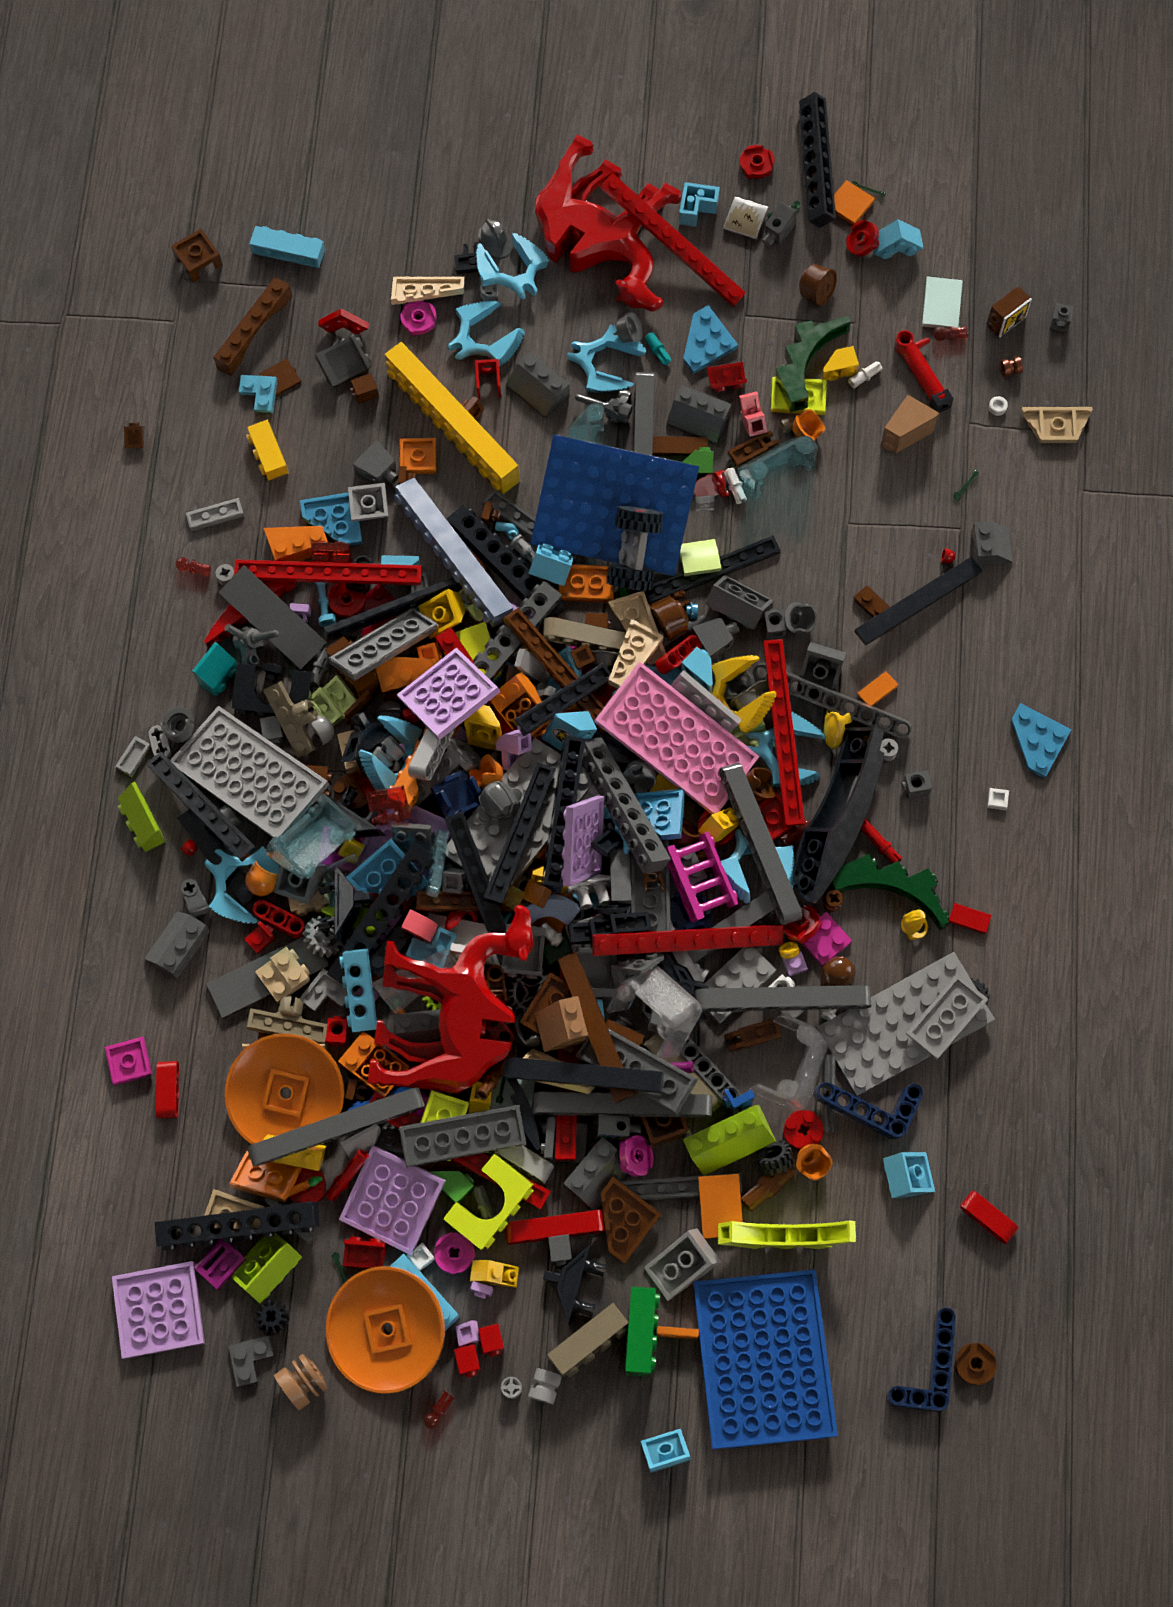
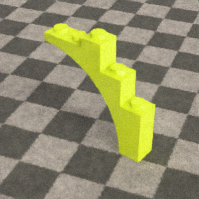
[718,1221,856,1249]

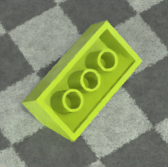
[683,1105,776,1175]

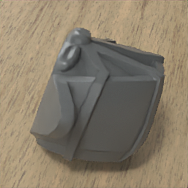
[478,781,522,822]

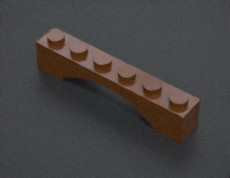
[213,277,292,376]

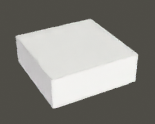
[987,788,1009,810]
[407,1242,435,1271]

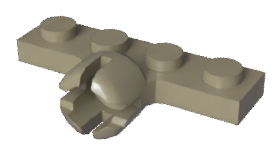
[263,681,318,758]
[246,996,327,1044]

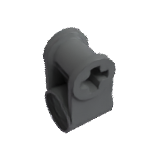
[181,879,210,918]

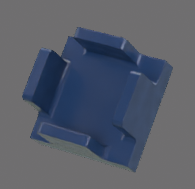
[430,771,482,818]
[670,891,713,930]

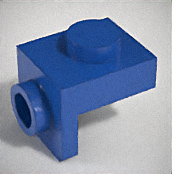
[722,1089,755,1112]

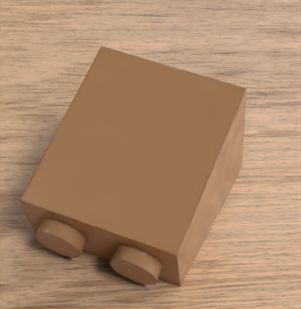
[881,395,939,453]
[535,996,588,1053]

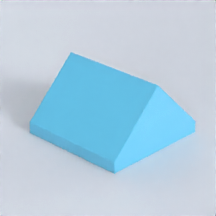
[641,1429,691,1473]

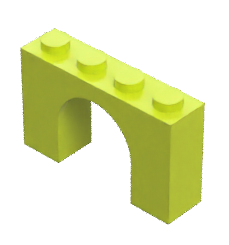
[443,1154,534,1250]

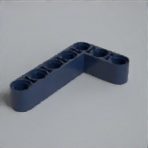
[813,1082,923,1139]
[886,1307,956,1412]

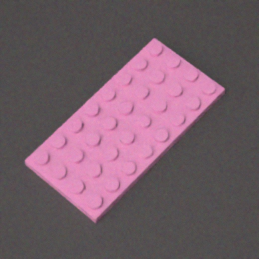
[594,661,759,815]

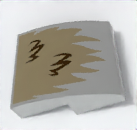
[723,196,769,240]

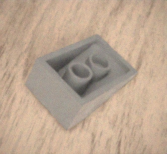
[644,1229,721,1301]

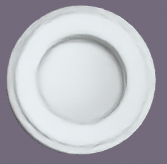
[989,396,1008,416]

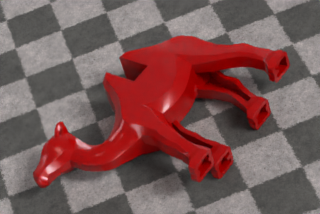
[535,134,682,312]
[367,905,533,1093]

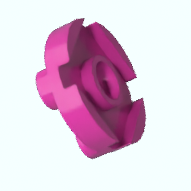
[400,300,437,336]
[619,1135,654,1177]
[434,1232,475,1274]

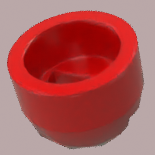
[941,548,956,564]
[180,839,197,856]

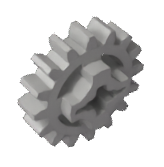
[302,916,345,958]

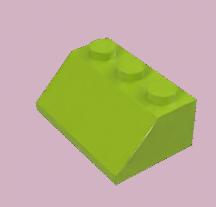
[118,782,166,852]
[231,1232,302,1304]

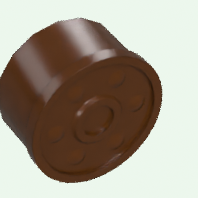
[799,264,837,306]
[650,597,689,641]

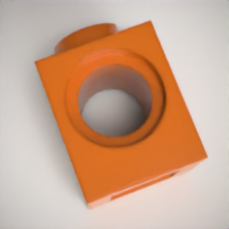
[417,642,443,662]

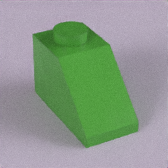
[682,447,714,474]
[430,1171,474,1204]

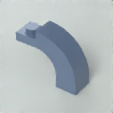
[523,894,580,925]

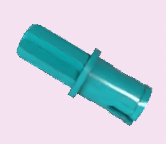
[645,332,671,366]

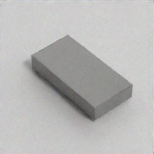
[115,736,152,778]

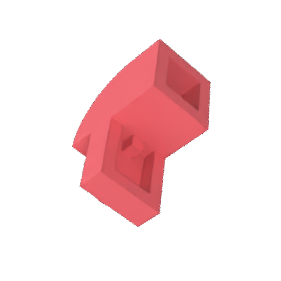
[739,392,767,436]
[401,909,439,943]

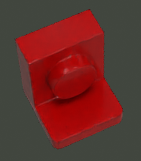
[244,921,275,954]

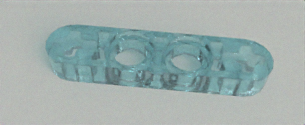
[426,829,448,897]

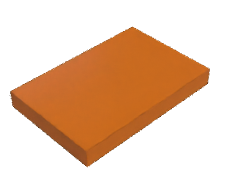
[558,564,615,603]
[229,1151,302,1203]
[698,1174,743,1238]

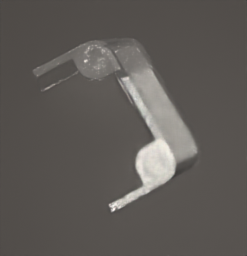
[606,965,701,1058]
[749,1013,829,1111]

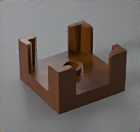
[171,229,223,282]

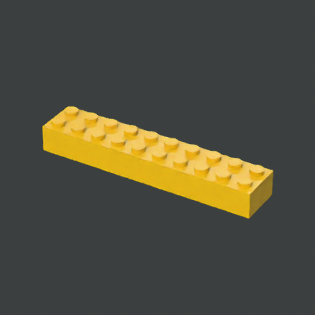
[385,342,520,494]

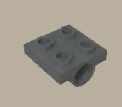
[391,822,435,861]

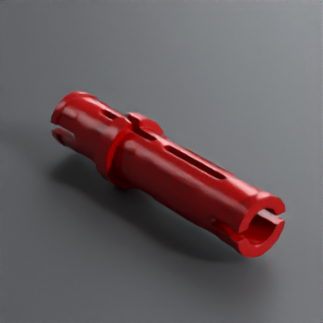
[860,818,903,864]
[325,1149,369,1202]

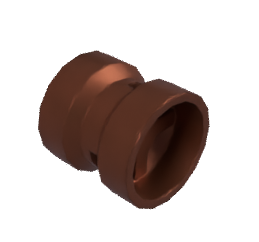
[1000,356,1023,378]

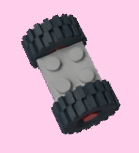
[606,506,664,591]

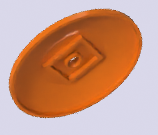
[225,1033,345,1144]
[326,1266,445,1393]

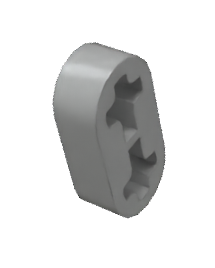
[149,725,171,759]

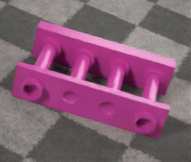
[665,832,738,923]

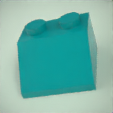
[192,642,237,696]

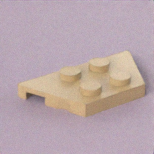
[1021,407,1092,443]

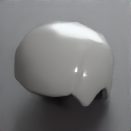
[311,715,334,745]

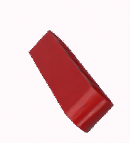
[505,1210,606,1245]

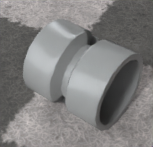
[370,736,406,768]
[528,1368,562,1405]

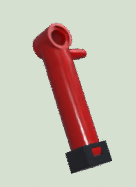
[894,330,954,413]

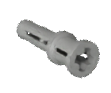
[509,534,536,563]

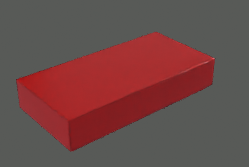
[948,903,992,934]

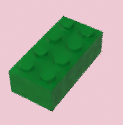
[625,1286,660,1377]

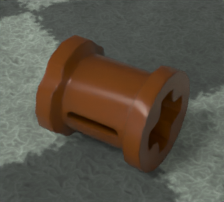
[824,890,843,912]

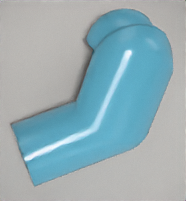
[495,522,519,540]

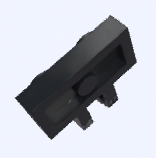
[454,242,490,274]

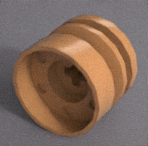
[274,1353,328,1411]

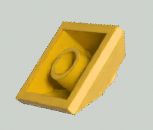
[419,589,465,639]
[464,705,502,751]

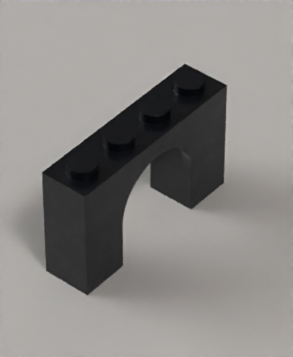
[231,663,315,717]

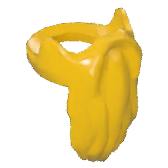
[824,709,852,749]
[901,910,928,940]

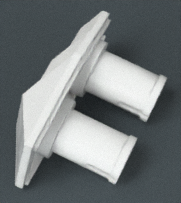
[567,874,611,910]

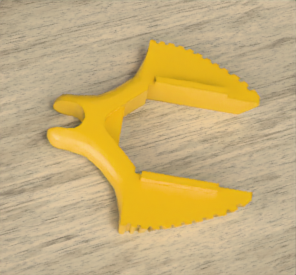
[712,655,776,733]

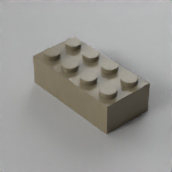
[547,1303,629,1378]

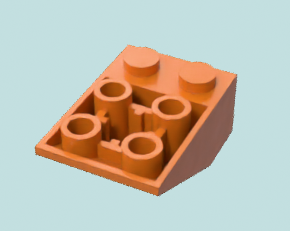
[490,672,551,737]
[338,1031,410,1097]

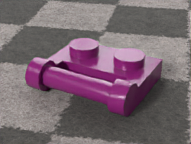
[194,1239,247,1291]

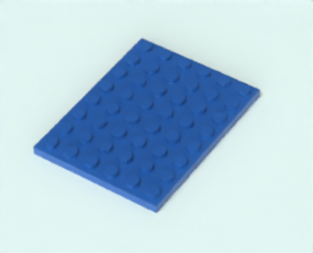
[530,434,699,576]
[693,1269,838,1450]

